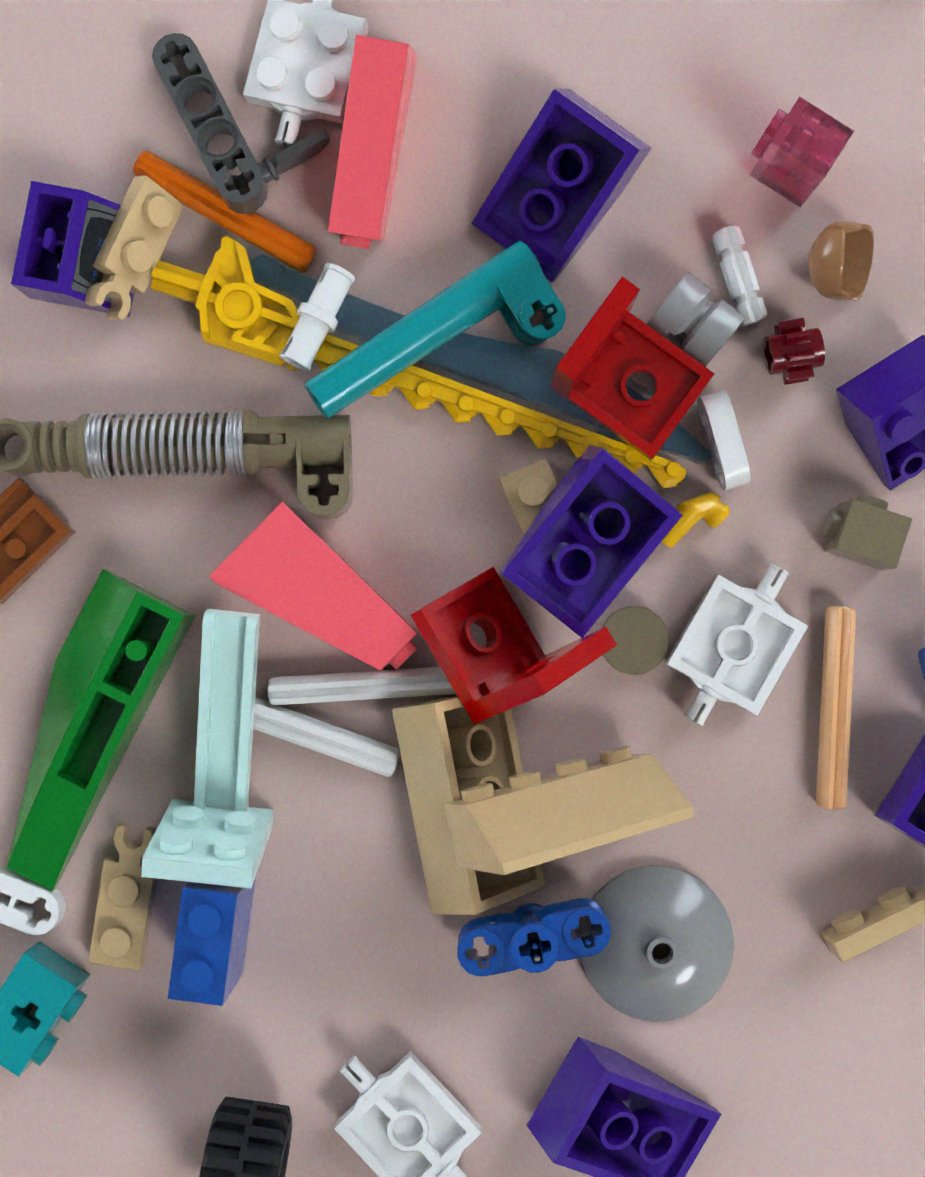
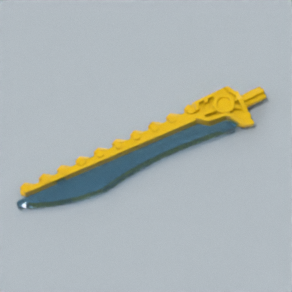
[150,236,712,489]

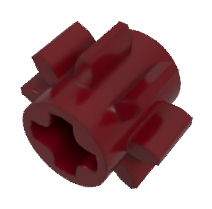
[763,318,825,385]

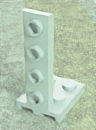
[141,609,274,889]

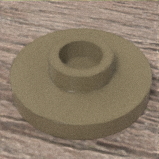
[602,606,669,675]

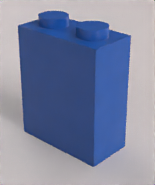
[168,877,256,1006]

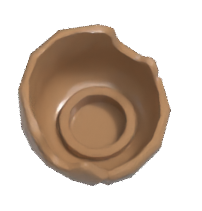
[807,221,874,300]

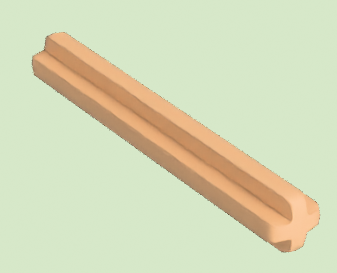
[816,606,856,810]

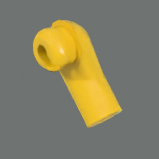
[662,492,730,548]

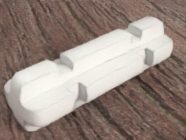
[712,225,767,327]

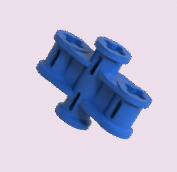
[457,898,611,977]

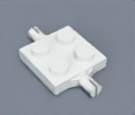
[243,0,369,148]
[665,564,808,726]
[334,1051,481,1177]

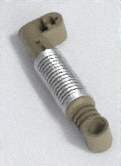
[0,409,353,520]

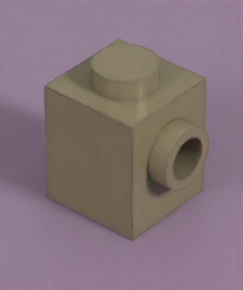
[822,494,912,570]

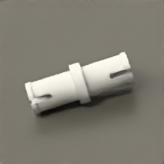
[279,263,355,372]

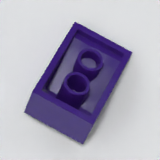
[471,89,651,283]
[500,445,683,638]
[526,1036,722,1177]

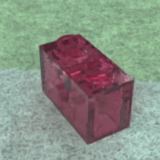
[750,96,854,207]

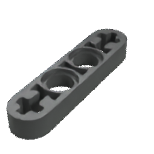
[152,33,268,214]

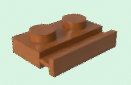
[0,478,75,604]

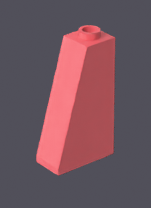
[328,35,417,249]
[209,502,418,671]

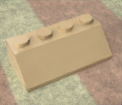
[392,695,546,915]
[444,746,695,875]

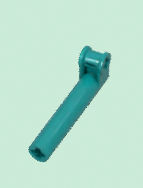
[304,241,566,419]

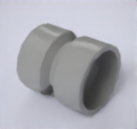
[647,272,745,367]

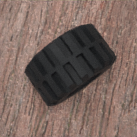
[199,1096,292,1177]

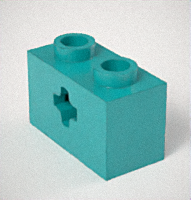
[0,941,90,1077]

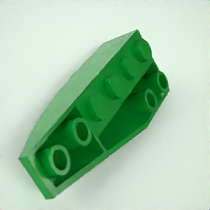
[6,569,196,891]

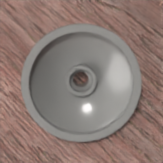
[580,865,734,1022]

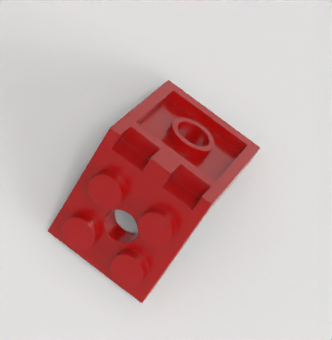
[550,276,715,460]
[410,567,617,724]

